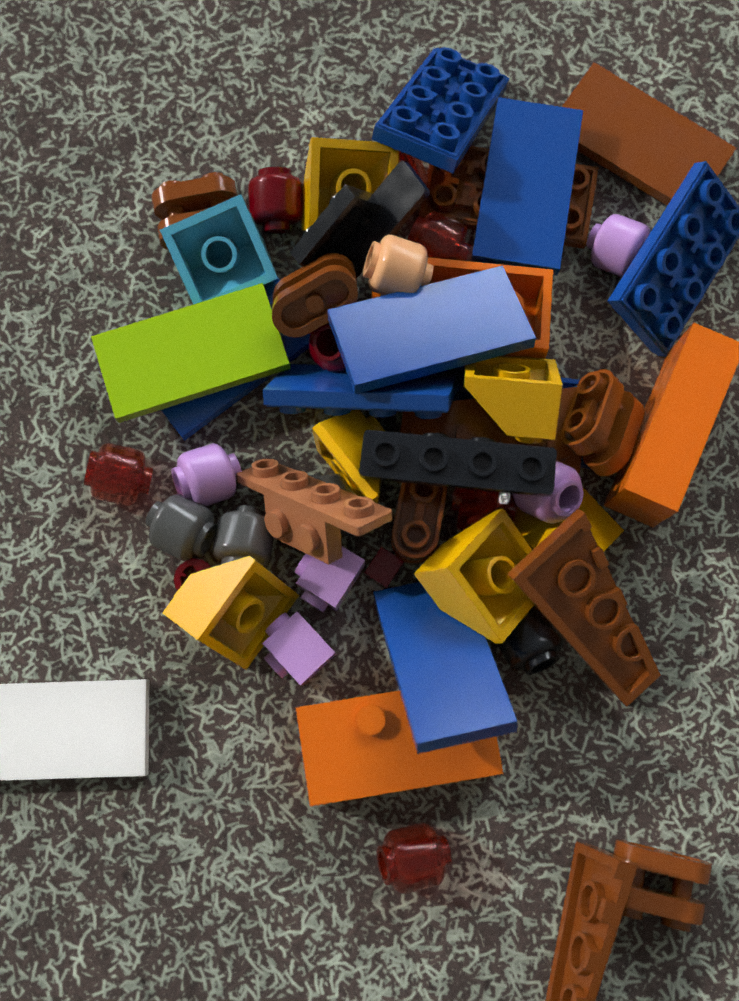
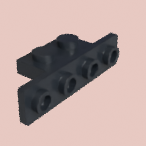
[291,161,430,279]
[359,430,557,497]

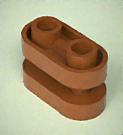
[151,172,238,250]
[272,253,358,338]
[561,369,645,476]
[391,482,447,565]
[613,839,712,932]

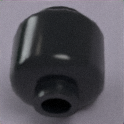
[498,606,564,675]

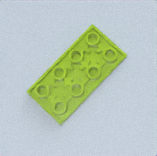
[91,283,291,423]

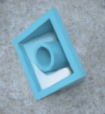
[160,194,278,304]

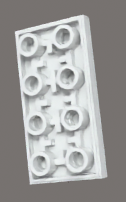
[0,679,150,781]

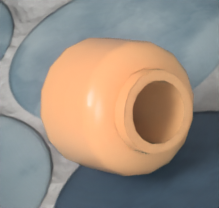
[363,234,434,295]

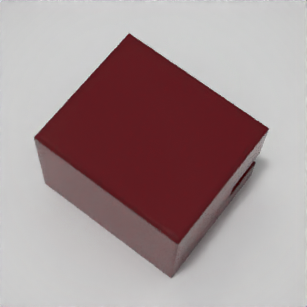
[364,546,404,589]

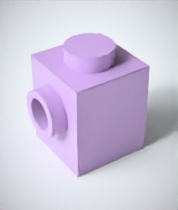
[295,546,365,613]
[262,611,337,686]

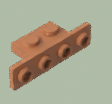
[236,459,392,565]

